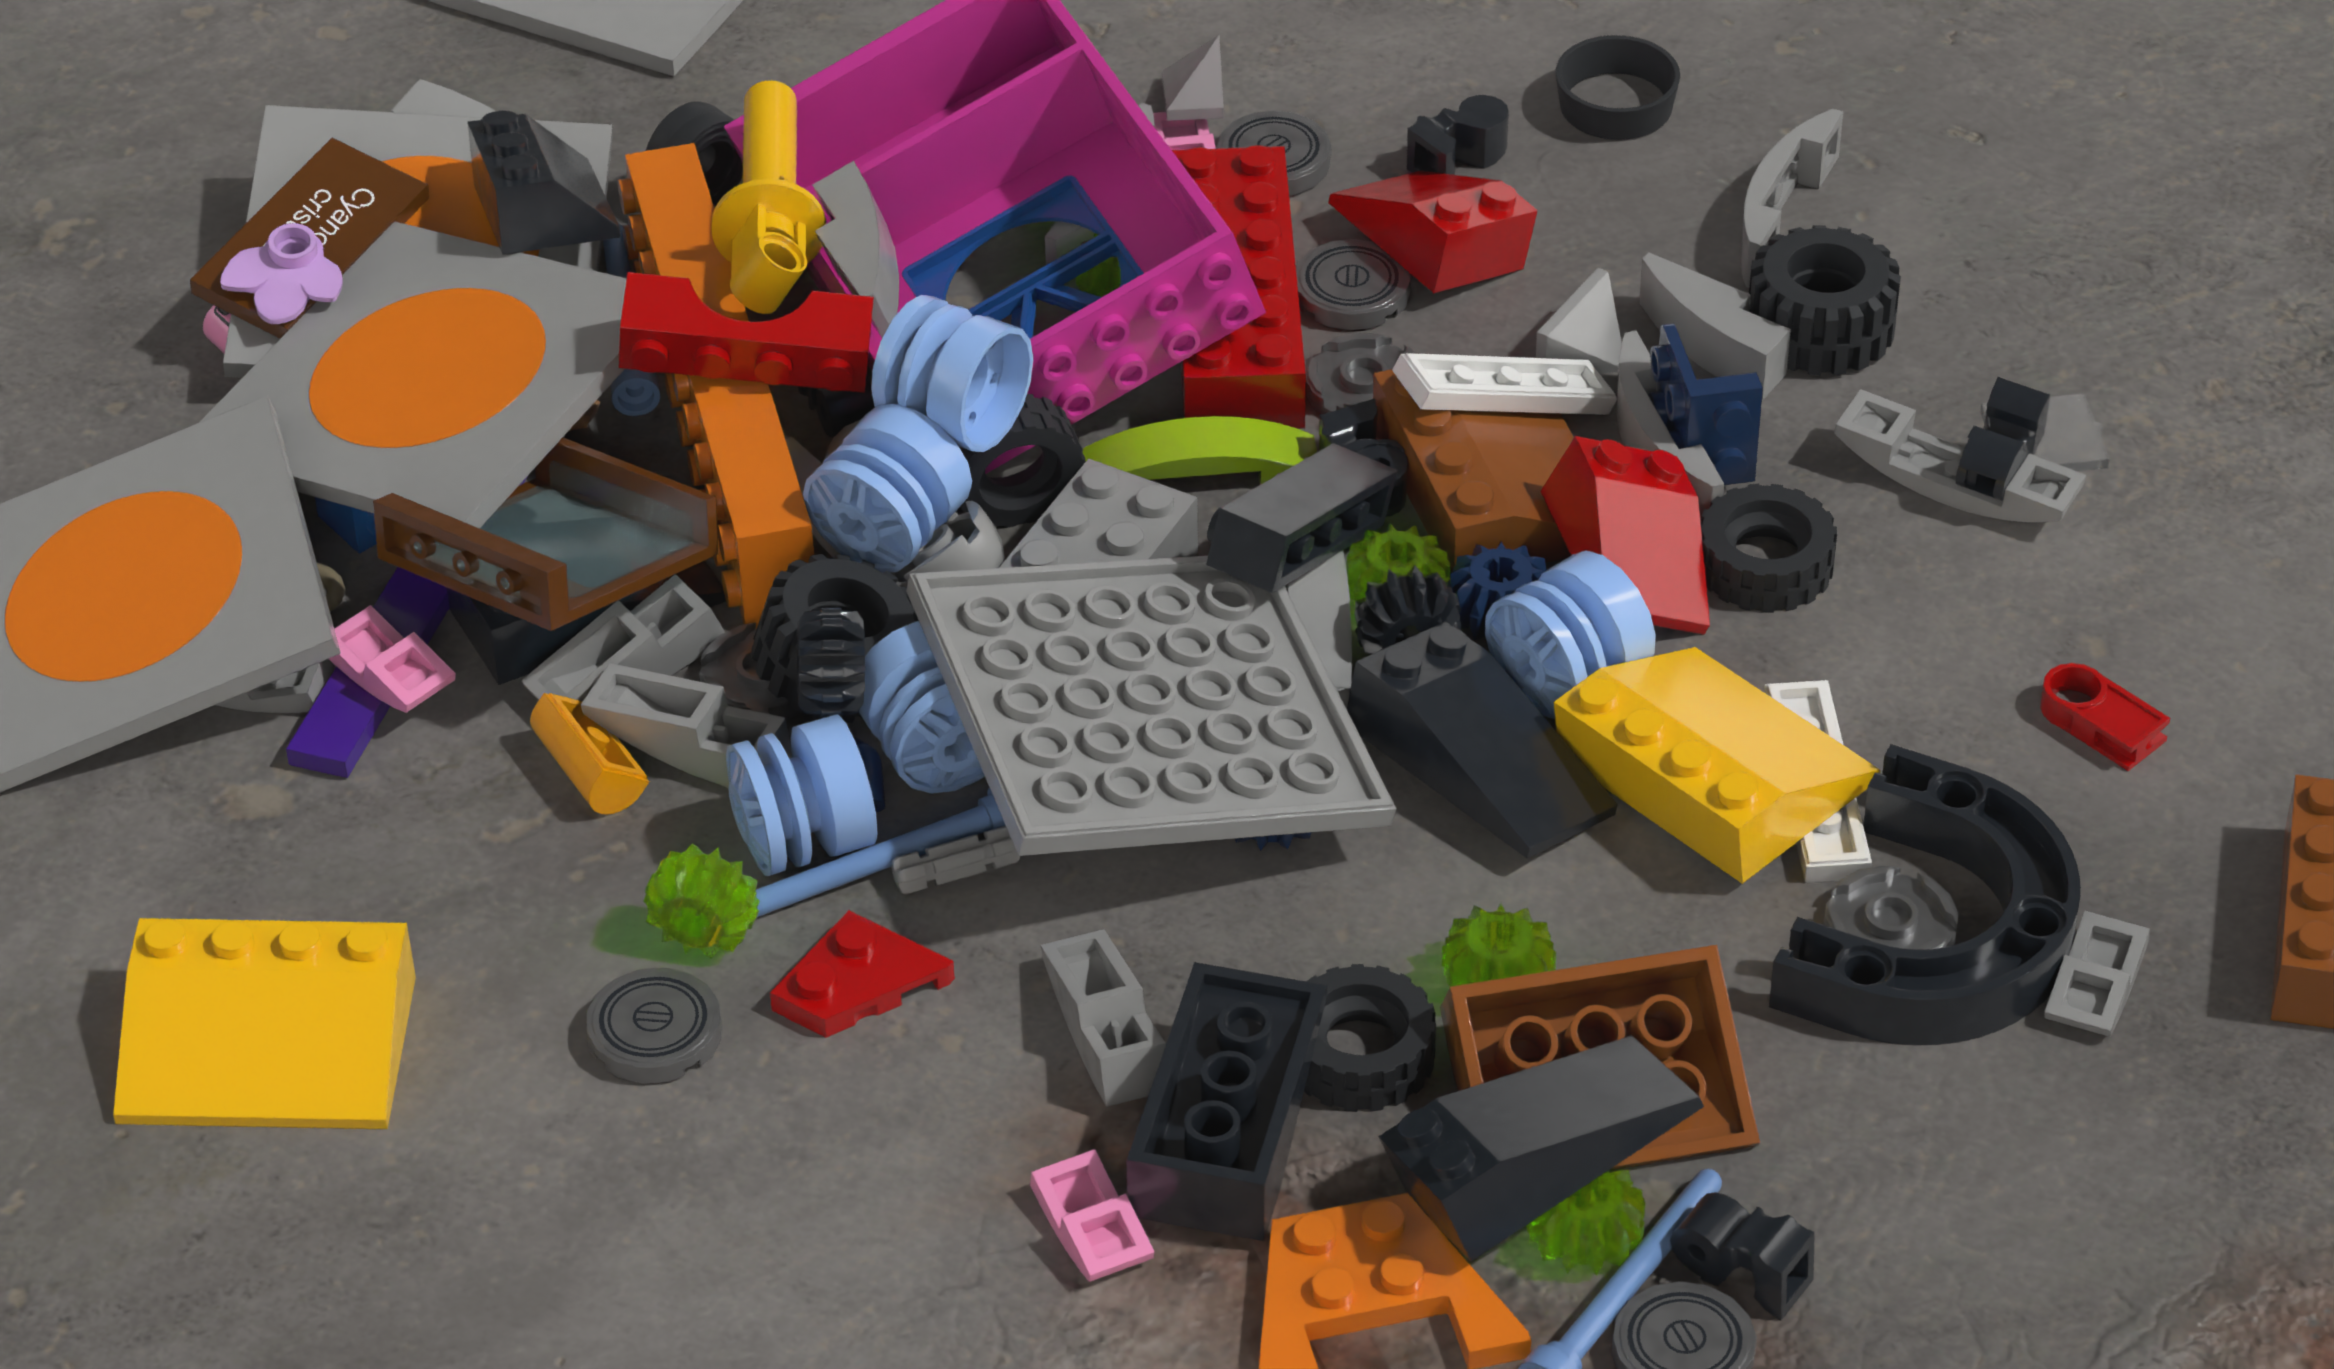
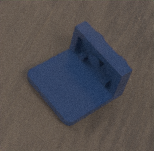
[1648,323,1763,485]

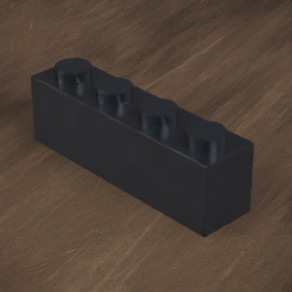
[1206,443,1398,593]

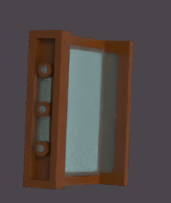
[373,438,718,631]

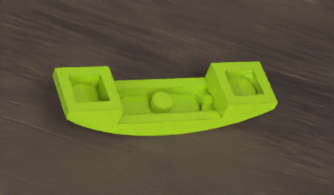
[1082,416,1317,485]

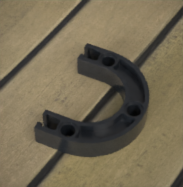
[1769,744,2081,1046]

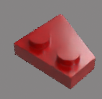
[770,910,955,1038]

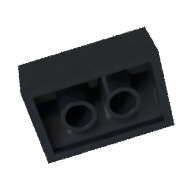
[467,111,621,255]

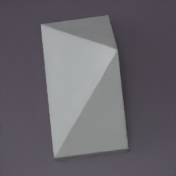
[1162,35,1224,121]
[1536,268,1622,374]

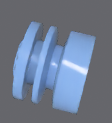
[871,295,1033,452]
[803,404,972,573]
[1485,550,1656,719]
[859,621,985,794]
[726,714,878,876]

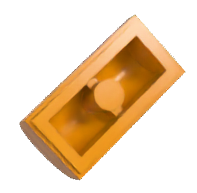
[530,693,650,814]

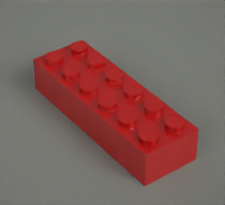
[1172,145,1306,429]

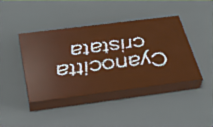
[190,137,429,339]

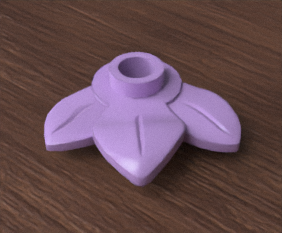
[221,223,343,324]

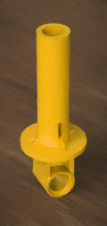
[711,80,826,314]

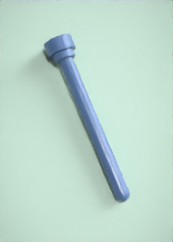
[603,223,660,416]
[731,788,1006,921]
[1518,1169,1722,1369]

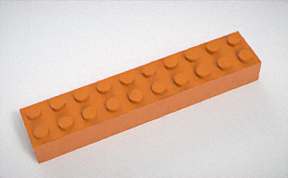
[618,143,814,629]

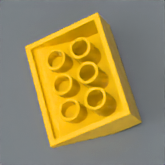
[1553,647,1880,884]
[113,918,416,1129]

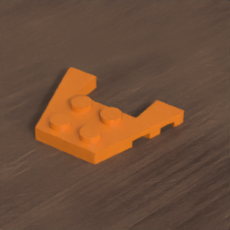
[1259,1193,1531,1369]

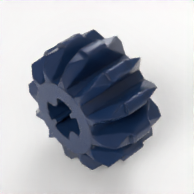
[1447,541,1547,640]

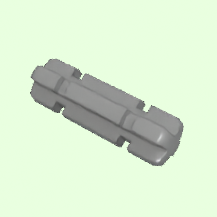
[892,826,1020,895]

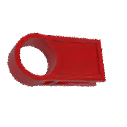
[2040,663,2171,771]

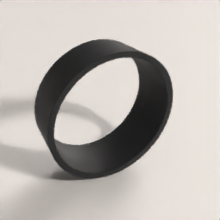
[1556,35,1680,140]

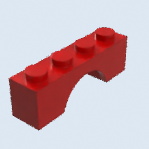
[618,272,874,393]

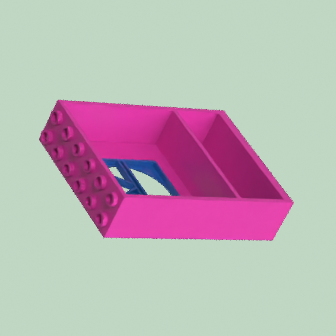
[724,0,1266,474]

